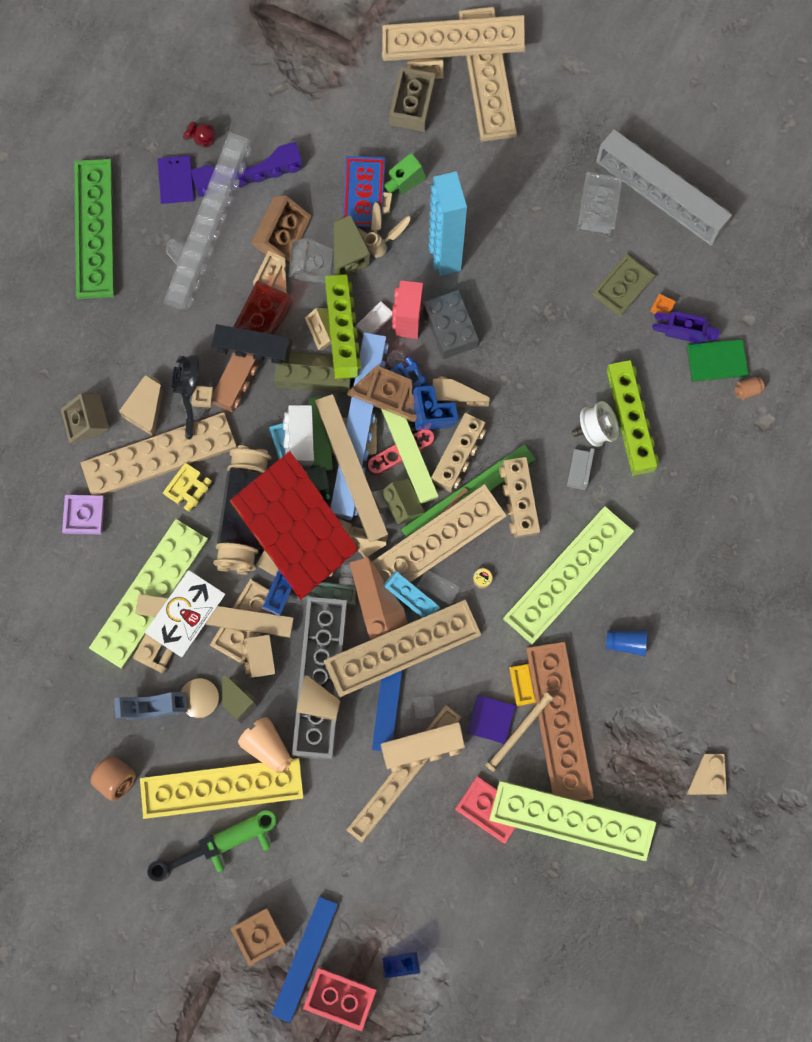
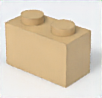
[241,635,275,678]

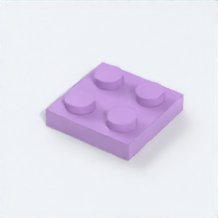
[62,495,105,535]

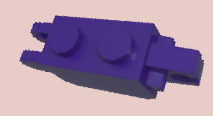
[652,312,720,344]

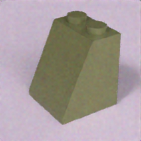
[334,215,370,276]

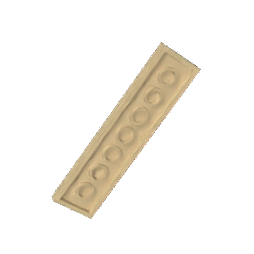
[459,7,517,142]
[382,15,525,61]
[80,413,237,496]
[372,484,507,583]
[324,600,481,698]

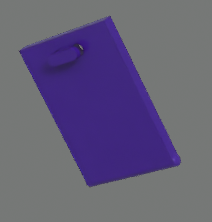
[157,156,195,204]

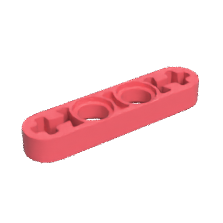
[368,429,434,475]

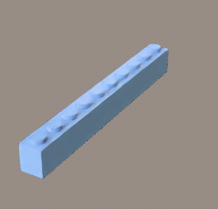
[331,332,389,521]

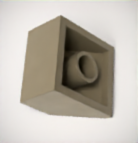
[61,393,109,443]

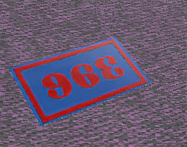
[343,156,385,227]

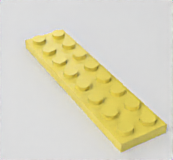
[140,758,304,819]

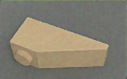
[433,377,489,407]

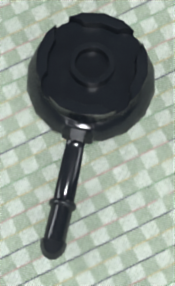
[172,355,199,440]

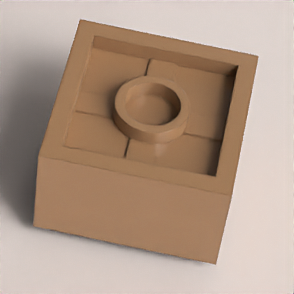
[230,908,288,966]

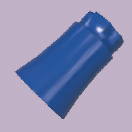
[606,630,647,657]

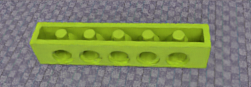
[325,275,361,379]
[606,360,659,476]

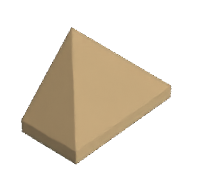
[407,58,444,79]
[349,526,388,558]

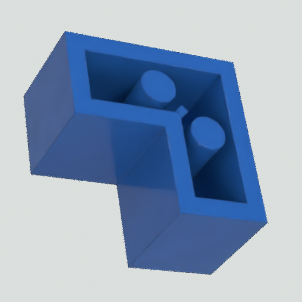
[412,386,458,430]

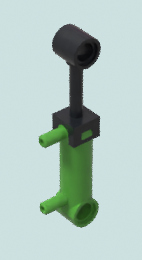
[147,810,277,882]

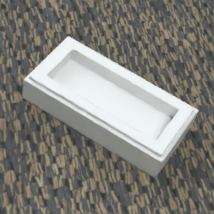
[355,301,393,335]

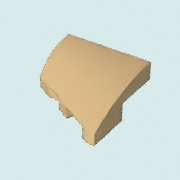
[296,676,341,721]

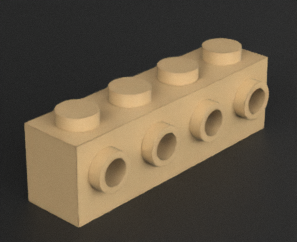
[431,413,487,493]
[499,457,540,538]

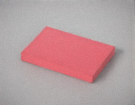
[455,776,516,844]

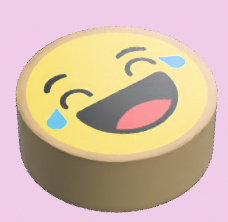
[473,568,493,588]

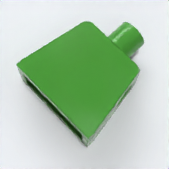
[384,153,426,194]

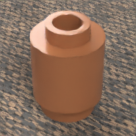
[734,377,765,400]

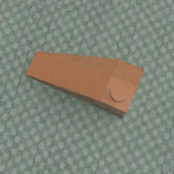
[349,557,408,640]

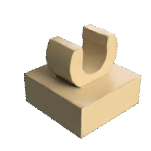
[192,386,213,408]

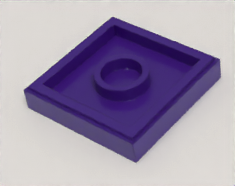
[467,695,515,744]

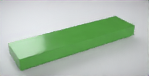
[308,397,333,473]

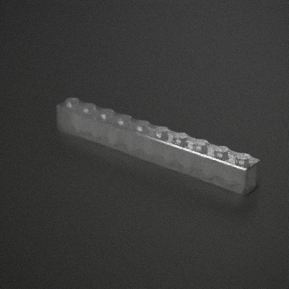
[164,132,253,313]

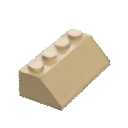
[381,722,465,772]

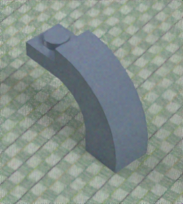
[114,692,188,720]

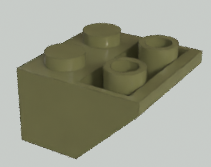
[222,675,257,723]

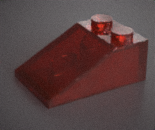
[233,280,293,335]

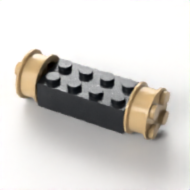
[213,445,272,575]

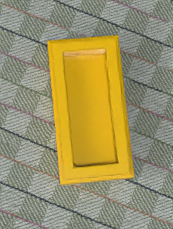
[509,664,536,706]

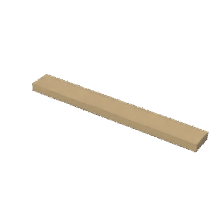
[315,394,388,542]
[135,594,293,638]
[347,705,461,843]

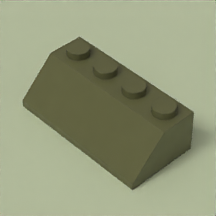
[274,352,352,394]

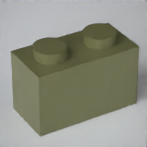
[381,479,424,525]

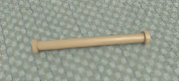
[485,691,554,772]

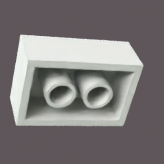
[283,405,314,472]

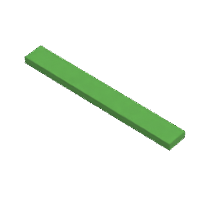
[401,444,536,538]

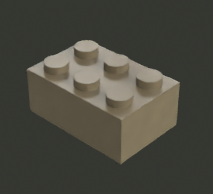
[389,67,436,132]

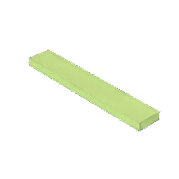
[381,409,438,504]

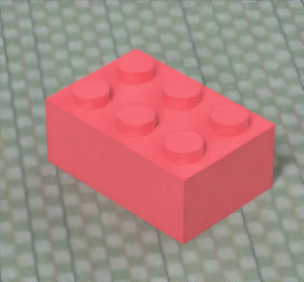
[392,281,423,339]
[303,967,377,1031]

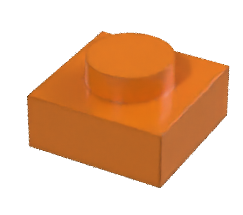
[650,294,676,314]

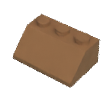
[251,196,312,263]

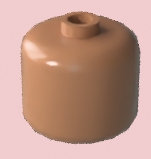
[90,756,136,801]

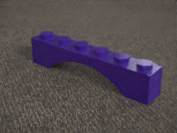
[191,142,303,197]

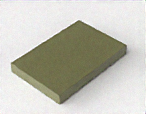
[592,254,656,317]

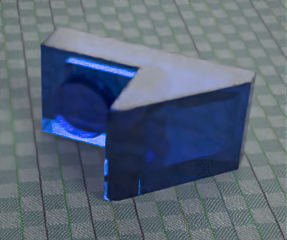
[382,952,420,979]

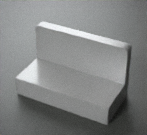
[566,448,594,490]

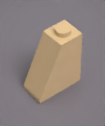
[119,375,163,436]

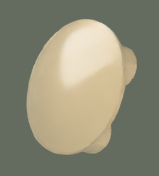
[181,678,219,718]

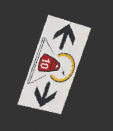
[145,570,225,657]

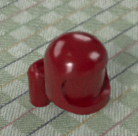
[183,122,216,148]

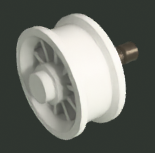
[572,401,619,447]

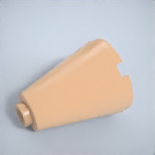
[238,717,292,773]

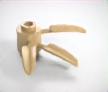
[356,202,410,258]

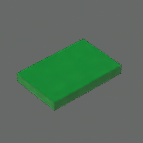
[686,339,748,382]

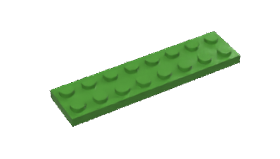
[74,159,114,299]

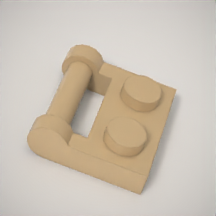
[133,634,173,674]

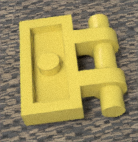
[163,463,212,512]

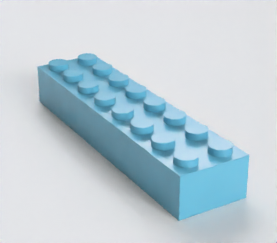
[428,171,467,276]

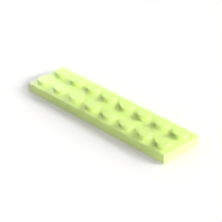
[503,506,634,645]
[89,519,209,669]
[489,780,656,861]

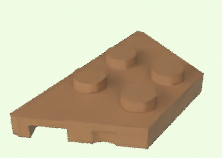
[347,366,417,422]

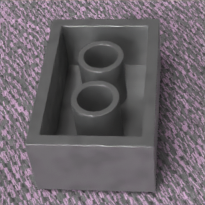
[423,290,479,359]

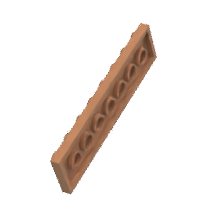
[526,642,594,801]

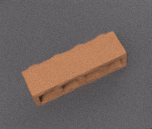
[212,353,259,413]

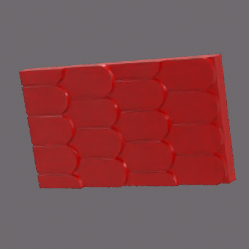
[230,451,358,600]

